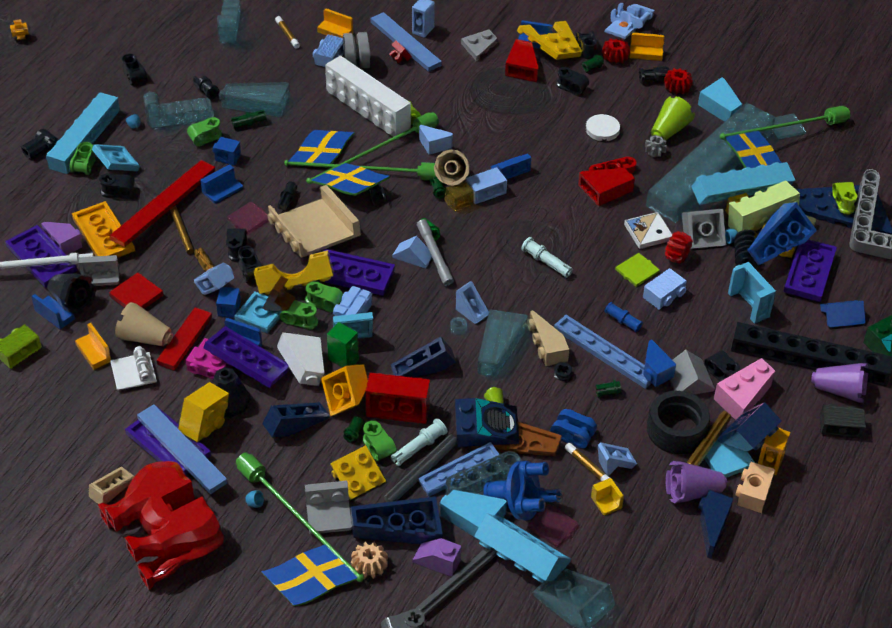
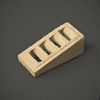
[89,467,135,504]

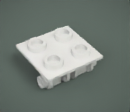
[110,346,157,391]

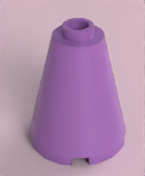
[811,363,868,403]
[665,461,727,503]

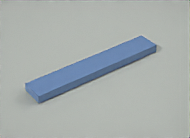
[371,12,442,72]
[554,315,652,389]
[137,404,227,494]

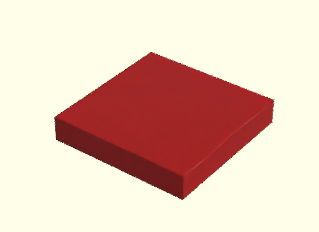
[109,272,164,309]

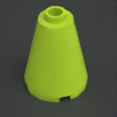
[651,96,695,140]

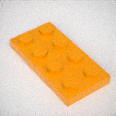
[71,201,135,258]

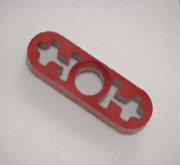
[589,157,637,173]

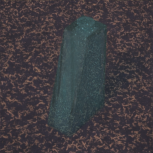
[219,82,290,117]
[477,310,528,377]

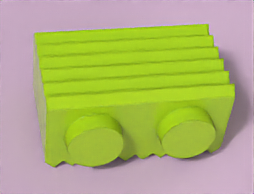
[0,324,42,368]

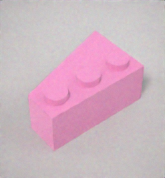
[714,358,775,420]

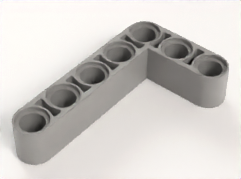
[849,169,892,259]

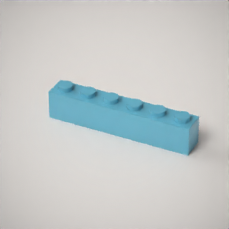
[46,92,120,174]
[691,162,795,205]

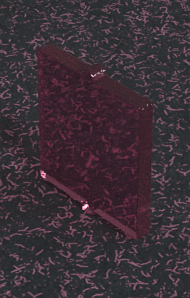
[227,202,268,234]
[527,504,578,548]

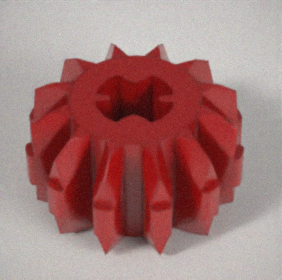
[602,38,630,64]
[664,68,693,95]
[665,231,693,264]

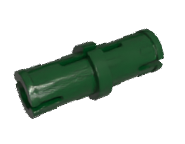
[231,109,267,129]

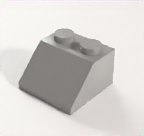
[682,209,726,249]

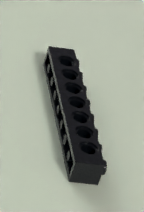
[731,322,892,386]

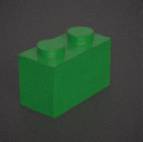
[327,322,359,367]

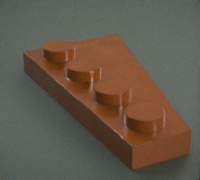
[471,422,562,456]

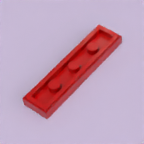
[156,307,212,371]

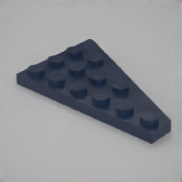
[796,185,892,235]

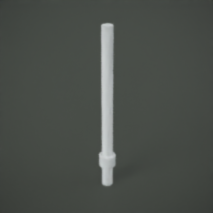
[0,253,94,269]

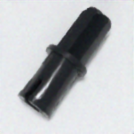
[277,181,298,211]

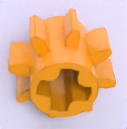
[10,19,29,40]

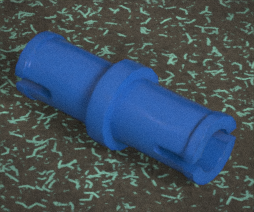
[605,302,643,332]

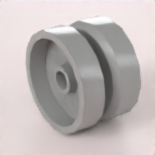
[343,32,370,69]

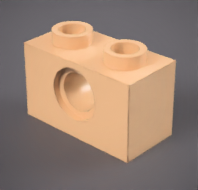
[735,462,775,513]

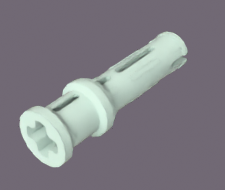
[521,237,573,278]
[391,419,447,466]

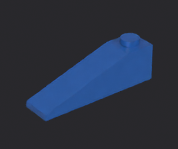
[747,202,817,265]

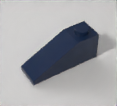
[391,337,456,378]
[262,402,330,437]
[698,490,734,559]

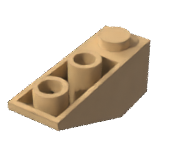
[527,311,569,366]

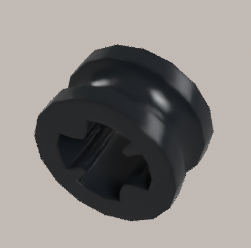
[554,362,572,381]

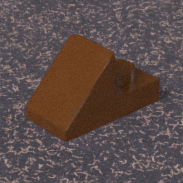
[262,276,295,311]

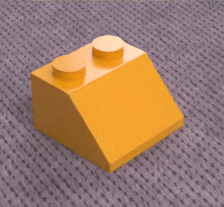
[321,364,368,416]

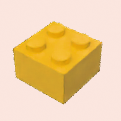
[178,382,229,442]

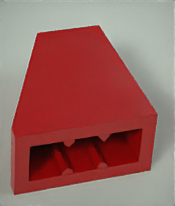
[505,39,538,82]
[578,168,635,206]

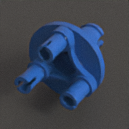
[484,461,563,521]

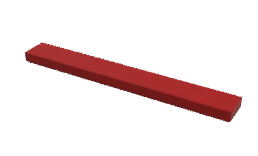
[110,160,215,248]

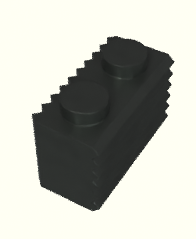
[820,404,866,439]

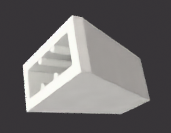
[277,332,324,386]

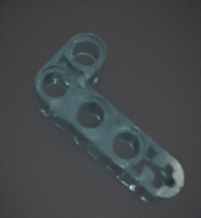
[217,0,241,43]
[143,92,214,128]
[446,451,522,496]

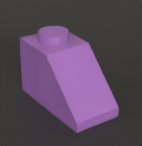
[41,222,82,255]
[412,538,461,577]

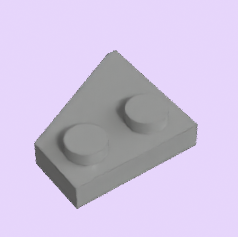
[461,30,497,61]

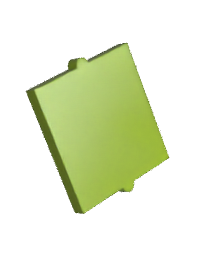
[615,253,660,287]

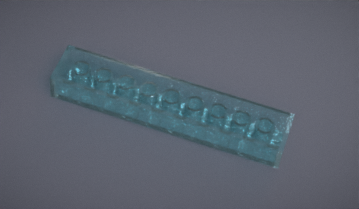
[646,103,776,223]

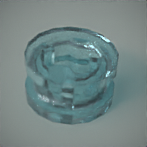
[450,317,467,335]

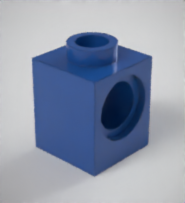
[213,137,241,165]
[216,287,241,318]

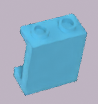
[728,262,776,324]

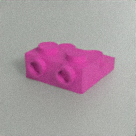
[186,338,232,380]

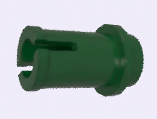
[582,55,604,72]
[430,177,447,199]
[595,380,621,397]
[343,416,365,442]

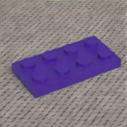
[5,225,78,288]
[783,239,837,302]
[317,249,395,296]
[203,326,290,388]
[125,406,211,475]

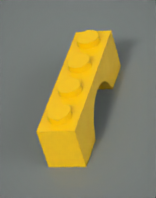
[254,250,334,295]

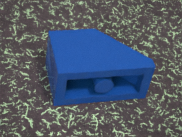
[643,340,676,387]

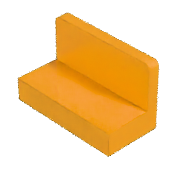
[317,9,353,39]
[629,33,665,61]
[75,323,111,370]

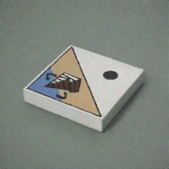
[624,212,672,249]

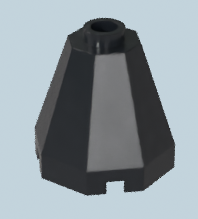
[47,273,97,314]
[212,367,250,418]

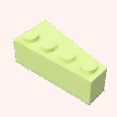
[728,181,800,232]

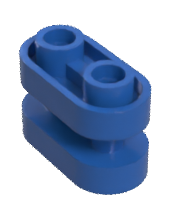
[550,409,597,448]

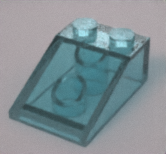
[532,568,615,628]

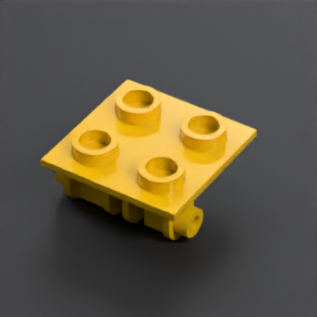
[330,445,386,500]

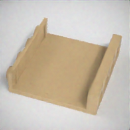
[267,185,361,258]

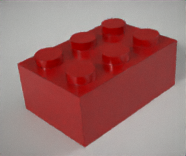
[366,373,430,424]

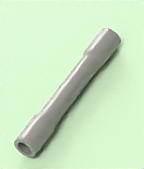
[416,219,454,286]

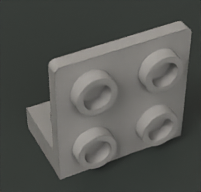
[305,481,352,534]

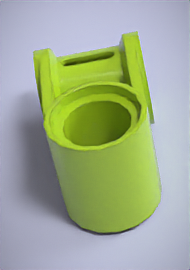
[832,182,857,214]

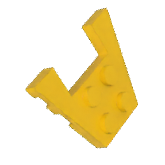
[517,21,582,60]

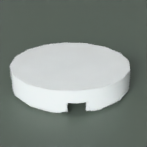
[586,114,620,141]

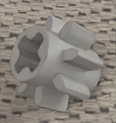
[645,135,667,157]

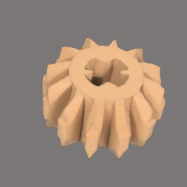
[351,541,388,579]

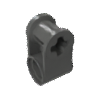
[381,609,425,628]

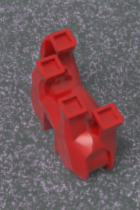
[98,461,224,590]

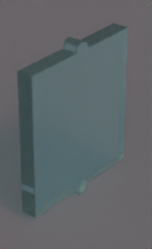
[767,113,806,139]

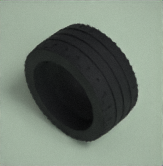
[647,390,710,454]

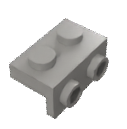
[78,255,120,286]

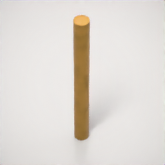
[170,205,194,254]

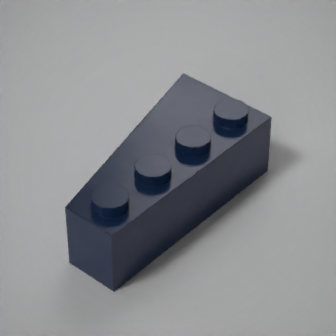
[351,496,443,544]

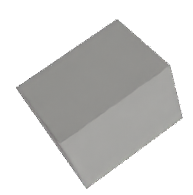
[670,350,715,395]

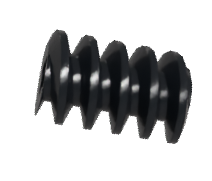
[734,230,758,268]

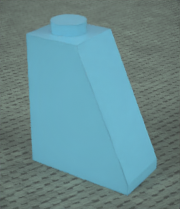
[698,78,742,124]
[440,490,507,540]

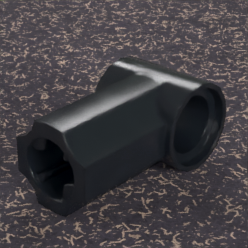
[20,129,58,159]

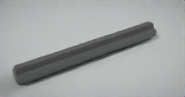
[384,434,457,502]
[415,547,498,617]

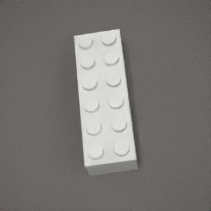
[325,56,411,137]

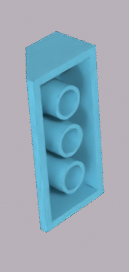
[474,514,571,583]

